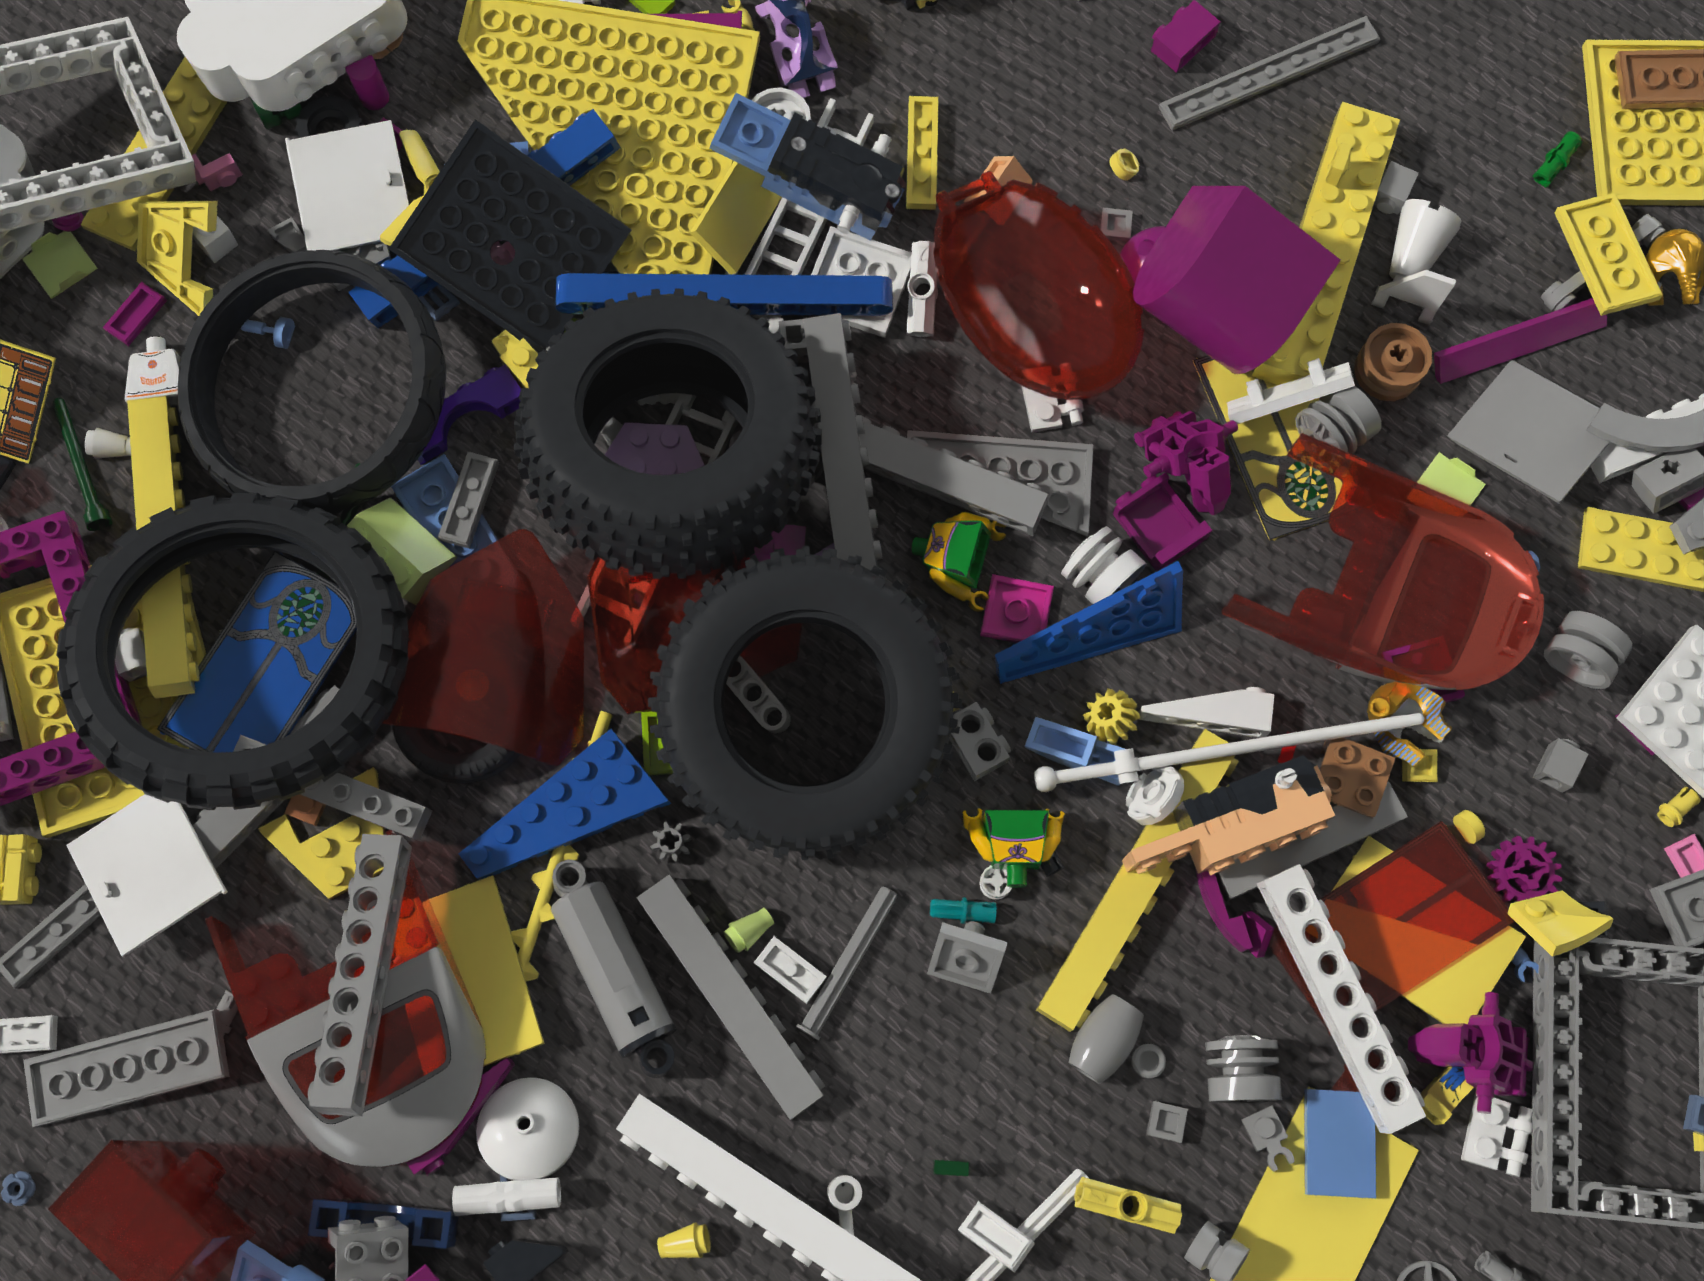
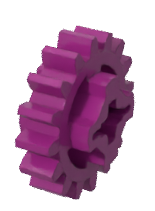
[1486,836,1562,903]

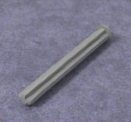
[796,887,897,1041]

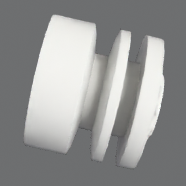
[1061,526,1147,604]

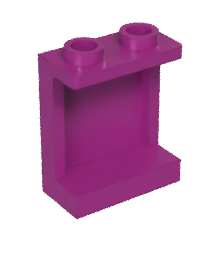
[1113,472,1212,572]

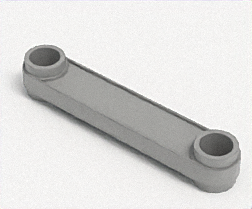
[1541,214,1666,312]

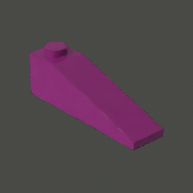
[406,1058,515,1176]

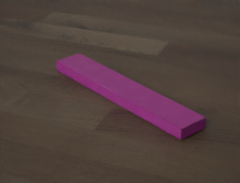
[1434,298,1607,384]

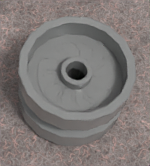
[1544,611,1632,689]

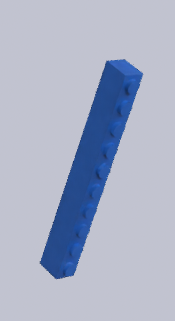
[348,109,621,328]

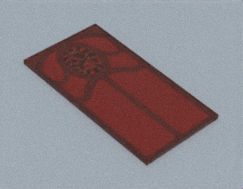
[1268,821,1515,1038]

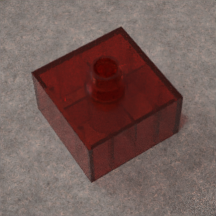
[48,1140,256,1281]

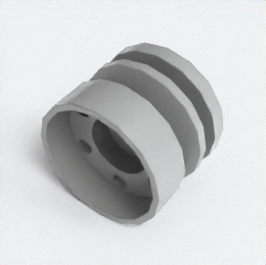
[1295,386,1381,465]
[1205,1035,1282,1102]

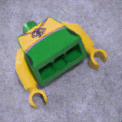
[912,512,1006,612]
[963,808,1065,888]

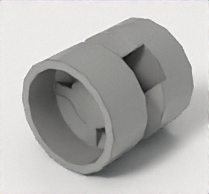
[1184,1221,1250,1281]

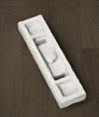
[1227,358,1355,424]

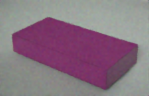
[102,282,167,347]

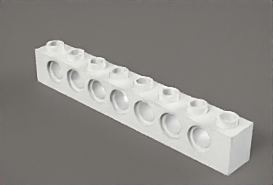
[1256,864,1426,1134]

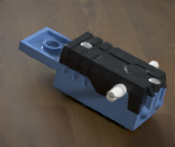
[709,93,907,241]

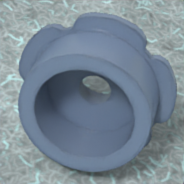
[1,1171,36,1206]

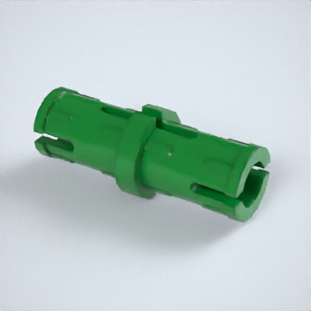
[1533,131,1583,188]

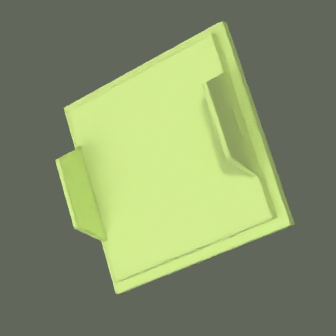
[22,231,98,299]
[1408,452,1486,514]

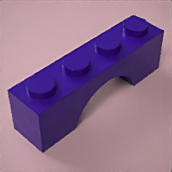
[418,365,521,465]

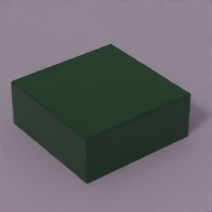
[933,1160,969,1176]

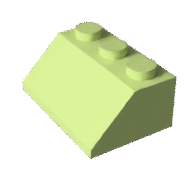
[347,498,458,605]

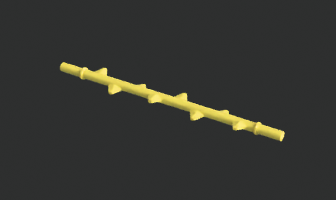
[511,711,613,982]

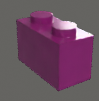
[1151,0,1221,73]

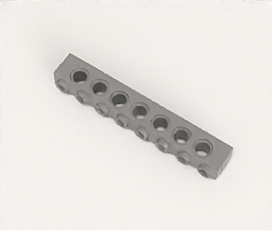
[308,834,412,1117]

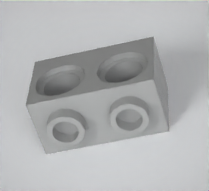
[949,702,1011,781]

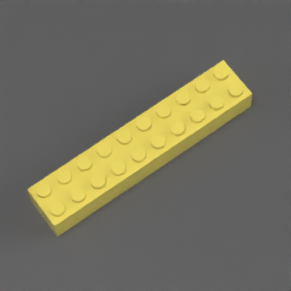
[1251,102,1400,385]

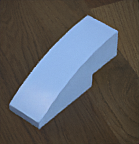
[1025,717,1125,786]

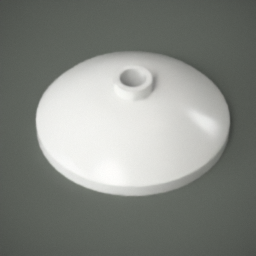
[476,1078,579,1180]

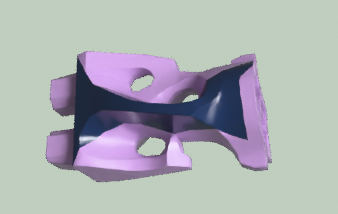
[755,0,838,98]

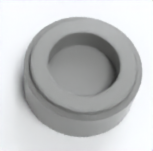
[1131,1044,1166,1078]

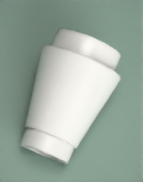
[85,428,131,459]

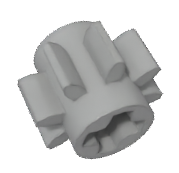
[650,822,691,864]

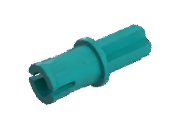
[930,897,997,924]

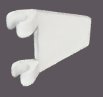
[1371,270,1456,325]

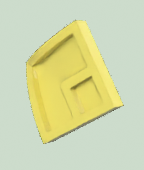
[1507,890,1614,957]

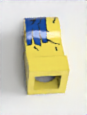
[1421,1067,1474,1125]

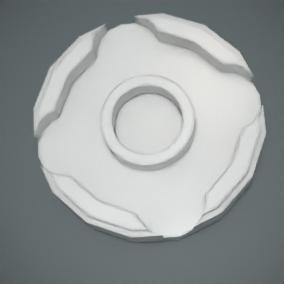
[1126,766,1184,825]

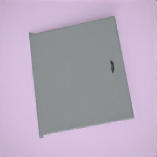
[1447,359,1610,504]

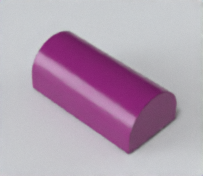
[344,55,389,110]

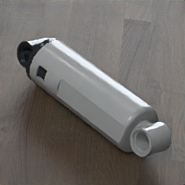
[551,859,677,1078]

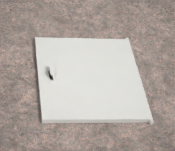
[285,120,409,251]
[66,794,228,957]

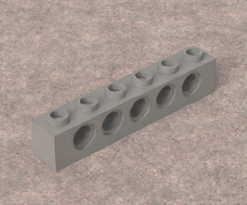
[233,735,432,841]

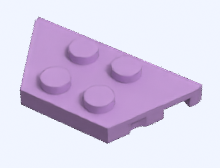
[605,423,705,475]

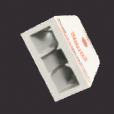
[125,337,181,406]

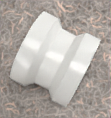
[979,865,1012,900]

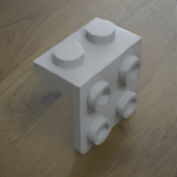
[328,1216,408,1281]

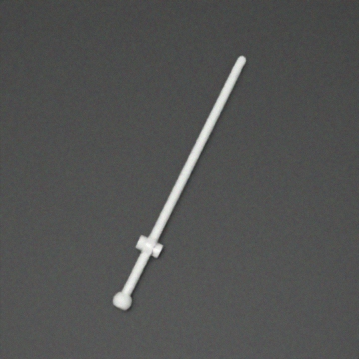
[1034,713,1425,792]

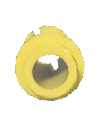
[1657,787,1701,827]

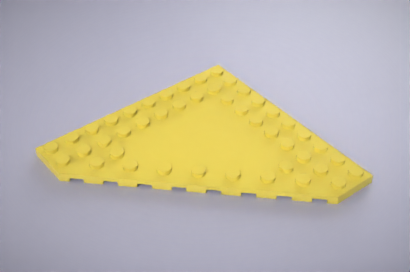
[457,0,760,274]

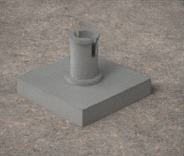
[927,921,1007,994]

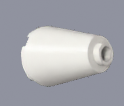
[1389,199,1462,281]

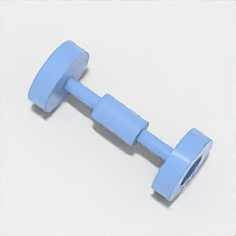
[241,317,295,349]

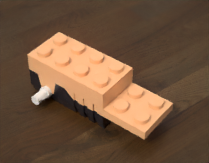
[1122,755,1335,876]

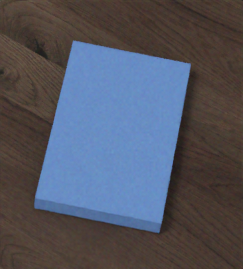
[1304,1089,1376,1199]

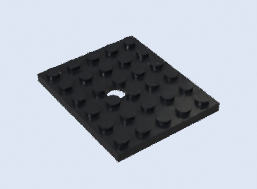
[389,119,632,353]

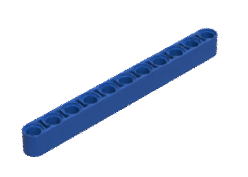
[555,273,893,316]

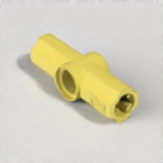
[1074,1177,1182,1234]

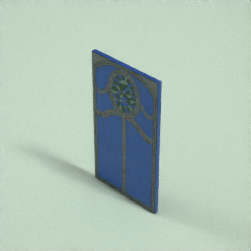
[157,551,357,752]

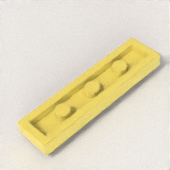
[906,96,938,210]

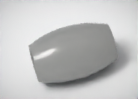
[1068,994,1144,1084]

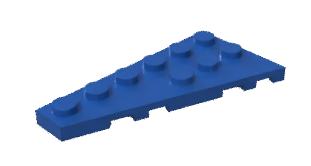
[995,561,1183,684]
[459,729,672,880]

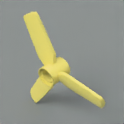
[380,129,440,246]

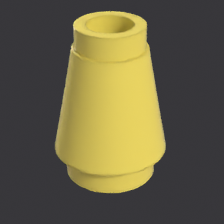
[657,1222,711,1258]

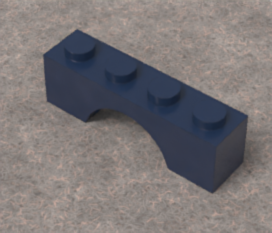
[308,1198,459,1249]

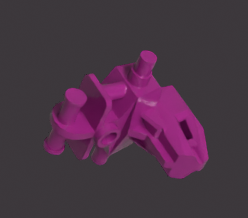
[1134,411,1238,515]
[1408,992,1534,1114]

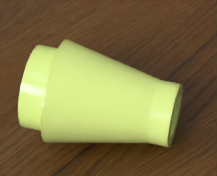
[724,907,775,953]

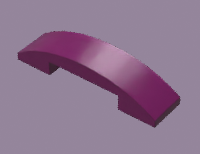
[1196,869,1253,952]

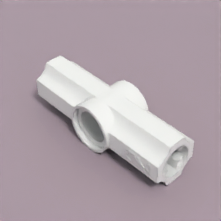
[907,241,939,337]

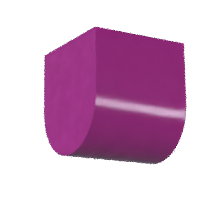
[1133,186,1341,374]

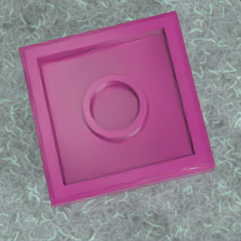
[980,574,1054,643]

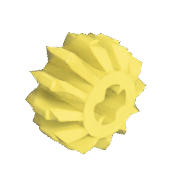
[1083,688,1140,745]

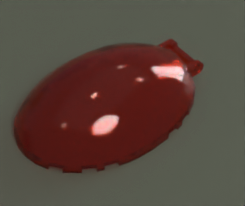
[933,171,1144,400]

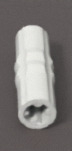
[452,1177,561,1216]

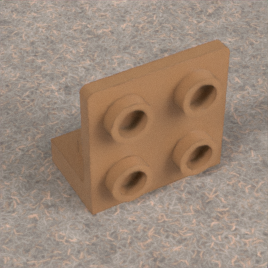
[1320,738,1395,818]

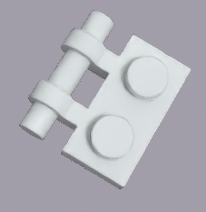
[1019,364,1084,433]
[1461,1093,1533,1177]

